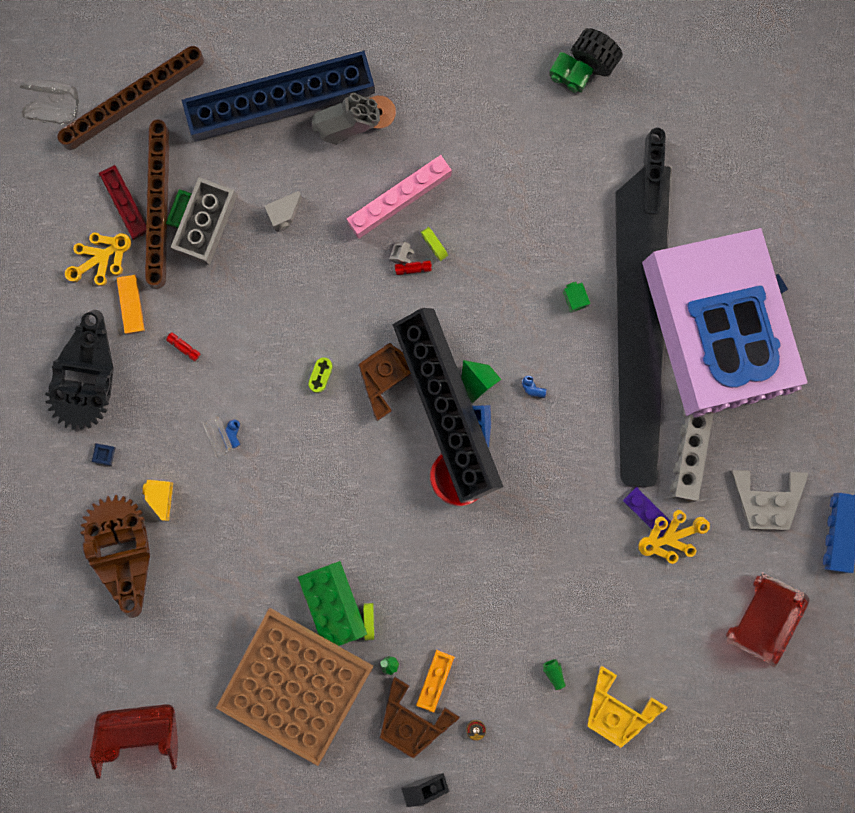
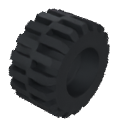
[571,28,623,77]

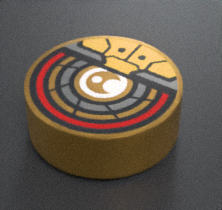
[466,720,486,741]

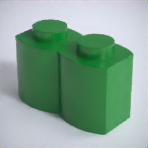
[549,52,594,93]

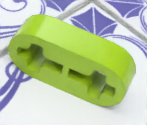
[420,227,448,261]
[309,357,333,393]
[364,603,374,641]

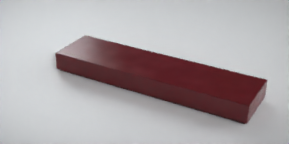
[99,165,147,240]

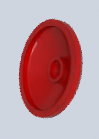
[430,454,479,506]

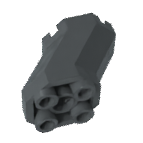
[312,93,380,145]

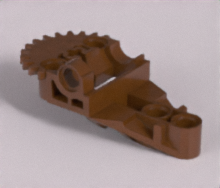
[80,495,150,618]

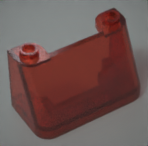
[726,572,810,667]

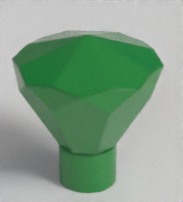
[380,656,399,675]

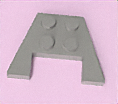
[731,470,808,530]

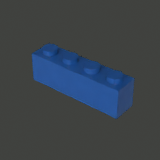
[823,493,855,573]

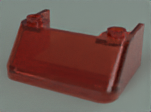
[90,704,178,779]

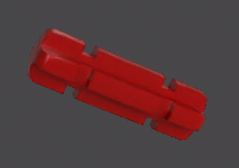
[395,261,432,275]
[166,332,201,361]

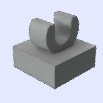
[389,242,414,263]

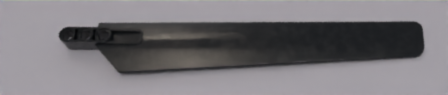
[615,127,672,487]

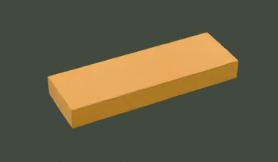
[117,275,145,334]
[416,650,454,712]

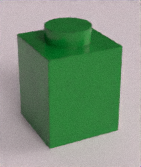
[563,282,591,313]

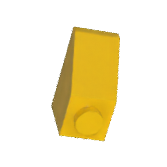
[142,480,173,521]

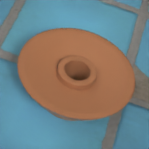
[369,96,396,128]

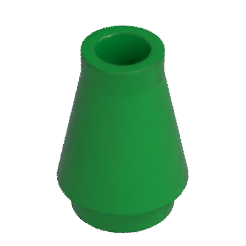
[543,659,566,690]

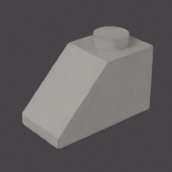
[264,191,302,231]

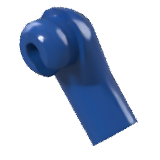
[522,375,546,398]
[224,419,241,449]

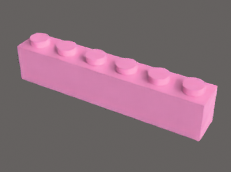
[347,155,452,239]

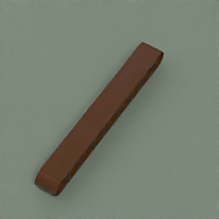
[57,46,204,150]
[145,119,170,289]

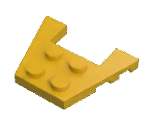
[587,666,667,748]

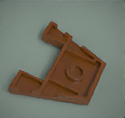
[358,343,411,422]
[380,677,460,758]

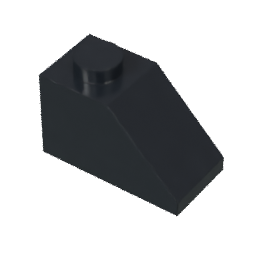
[401,773,449,807]

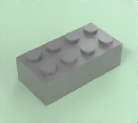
[170,177,237,265]

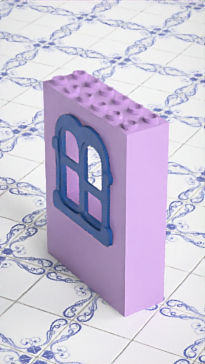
[642,228,808,418]

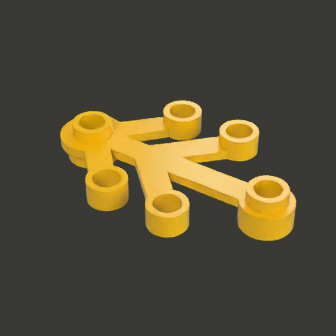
[65,232,131,286]
[638,510,710,564]

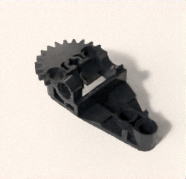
[45,309,114,430]

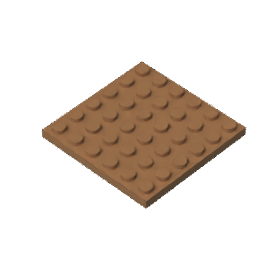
[216,608,373,766]

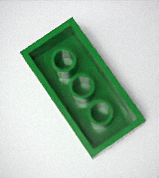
[298,561,367,646]

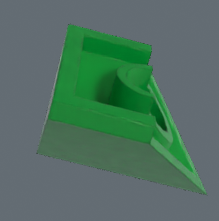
[461,360,501,404]

